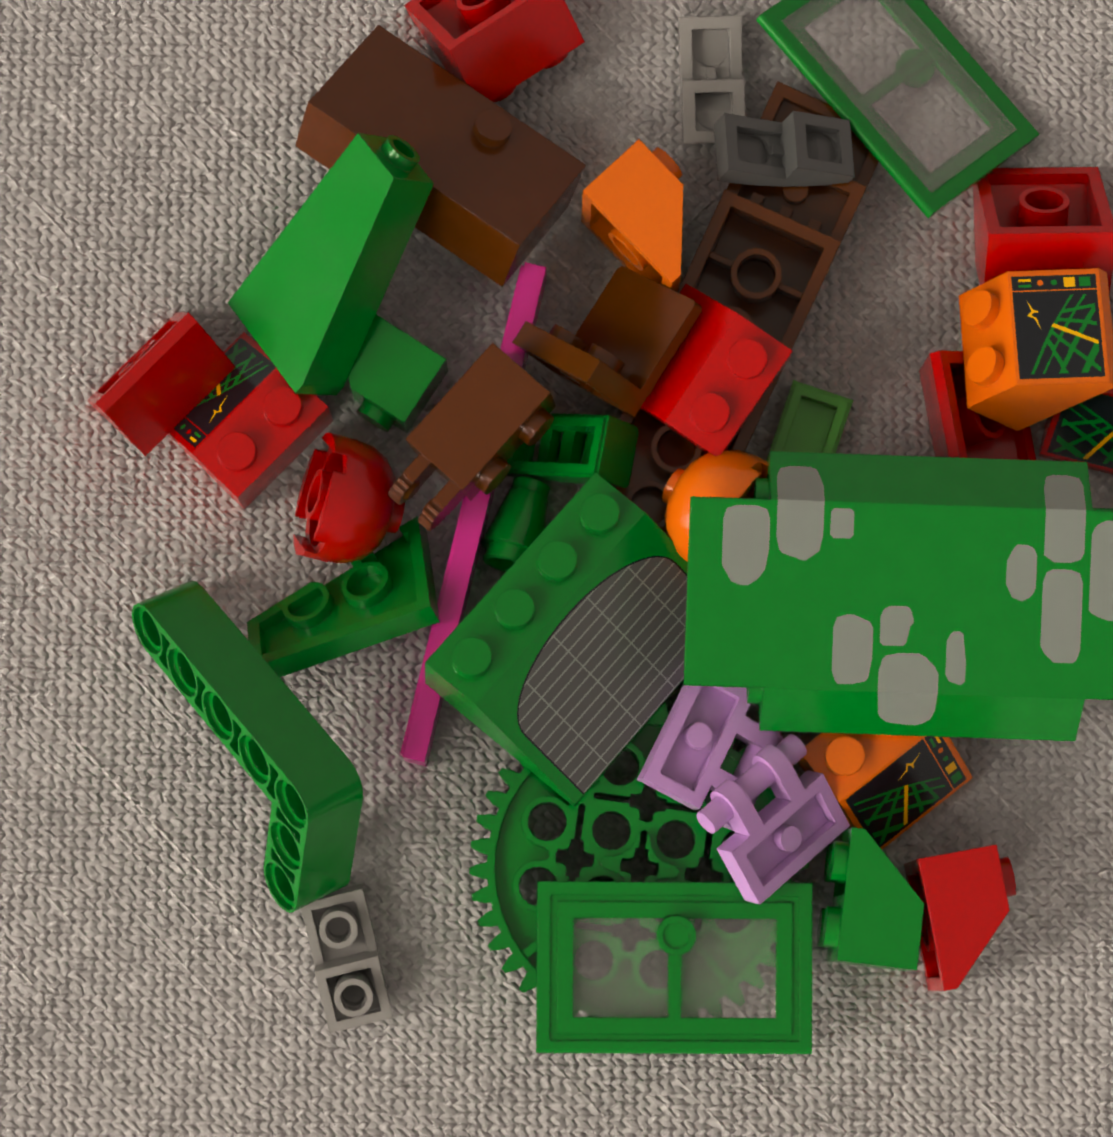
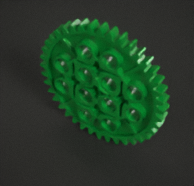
[469,703,809,1017]

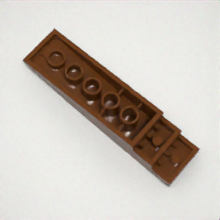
[615,81,879,535]

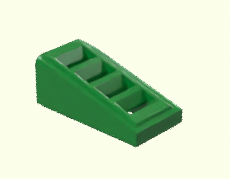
[507,413,639,488]

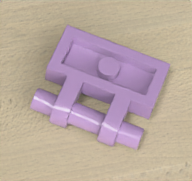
[637,684,784,831]
[696,734,850,905]

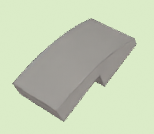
[301,883,393,1033]

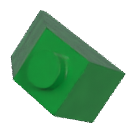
[348,314,448,433]

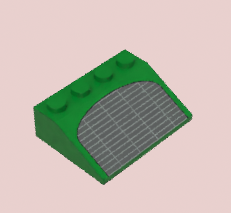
[425,472,688,807]

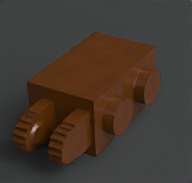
[388,342,556,531]

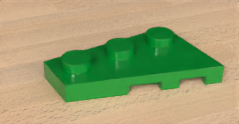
[247,516,440,677]

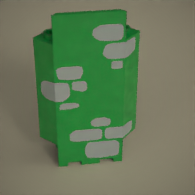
[684,451,1113,741]

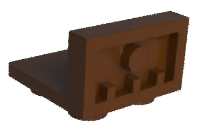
[512,266,702,417]

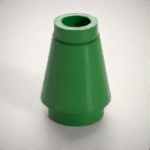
[481,476,550,572]

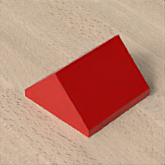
[87,312,236,456]
[919,350,1036,460]

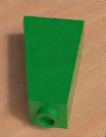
[228,133,434,396]

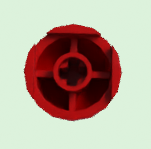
[293,433,405,563]

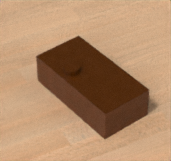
[295,25,586,287]

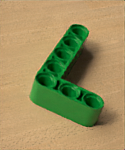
[132,580,363,913]

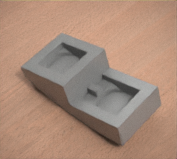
[678,15,746,144]

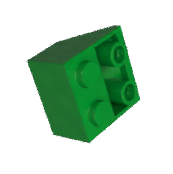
[817,827,924,971]

